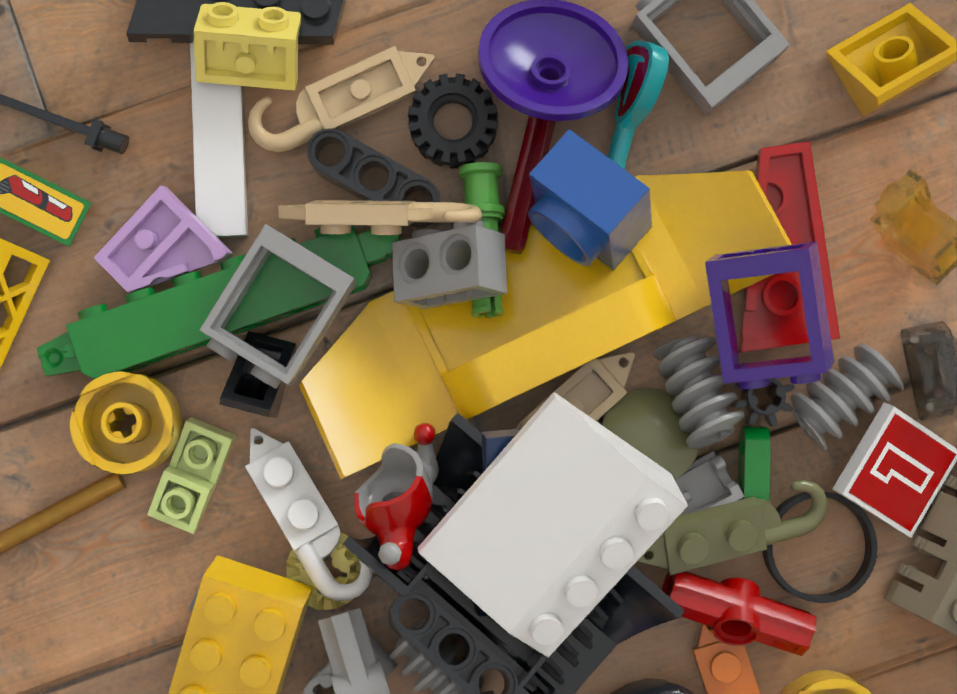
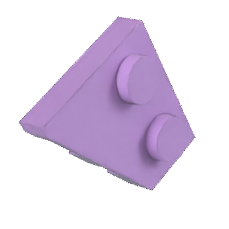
[94,185,233,293]

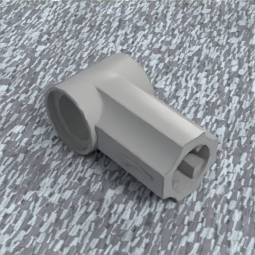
[318,608,390,694]

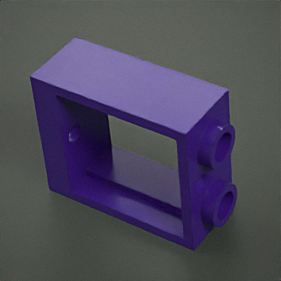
[705,241,834,389]

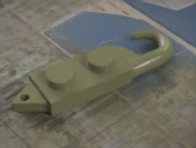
[638,480,827,575]

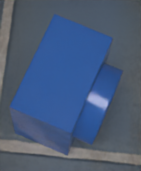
[528,129,652,271]

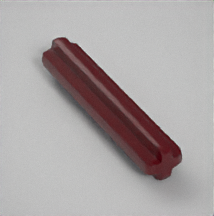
[500,116,556,254]

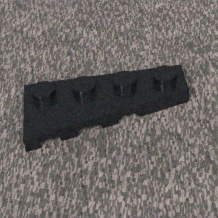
[126,0,346,45]

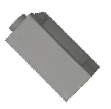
[632,0,790,116]
[199,224,358,389]

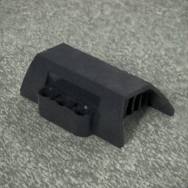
[342,413,685,694]

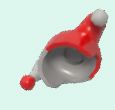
[354,423,439,571]

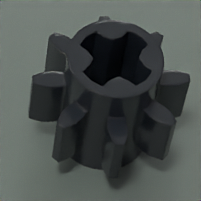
[731,378,795,427]

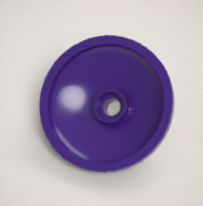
[478,0,628,121]

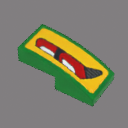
[0,157,92,247]

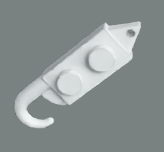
[245,428,372,601]

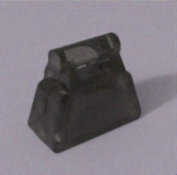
[900,321,957,421]

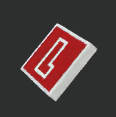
[832,402,957,538]

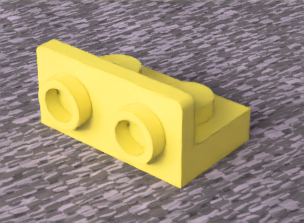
[194,2,301,91]

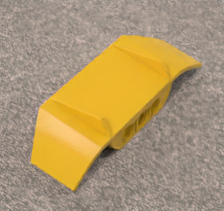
[299,170,792,479]

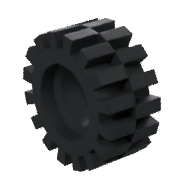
[408,73,498,168]

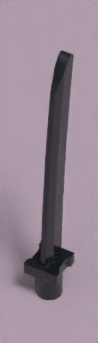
[0,94,129,154]

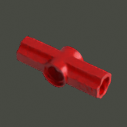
[661,571,816,656]

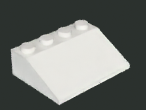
[418,392,688,657]

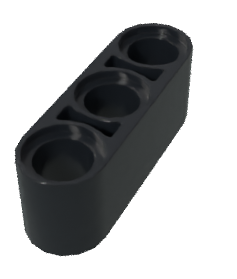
[307,128,440,228]

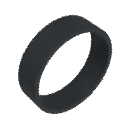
[762,491,878,603]

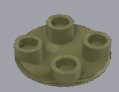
[602,388,699,481]

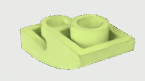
[147,417,236,534]

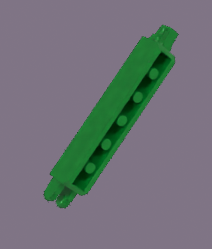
[37,225,402,379]

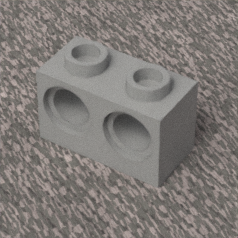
[392,221,507,309]

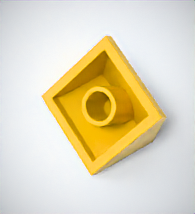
[826,3,957,118]

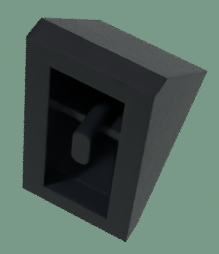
[219,331,296,418]

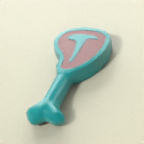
[607,40,669,170]

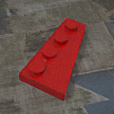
[739,141,840,353]

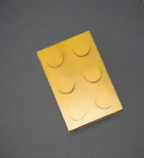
[168,555,313,694]

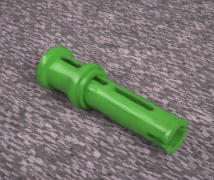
[458,162,505,318]

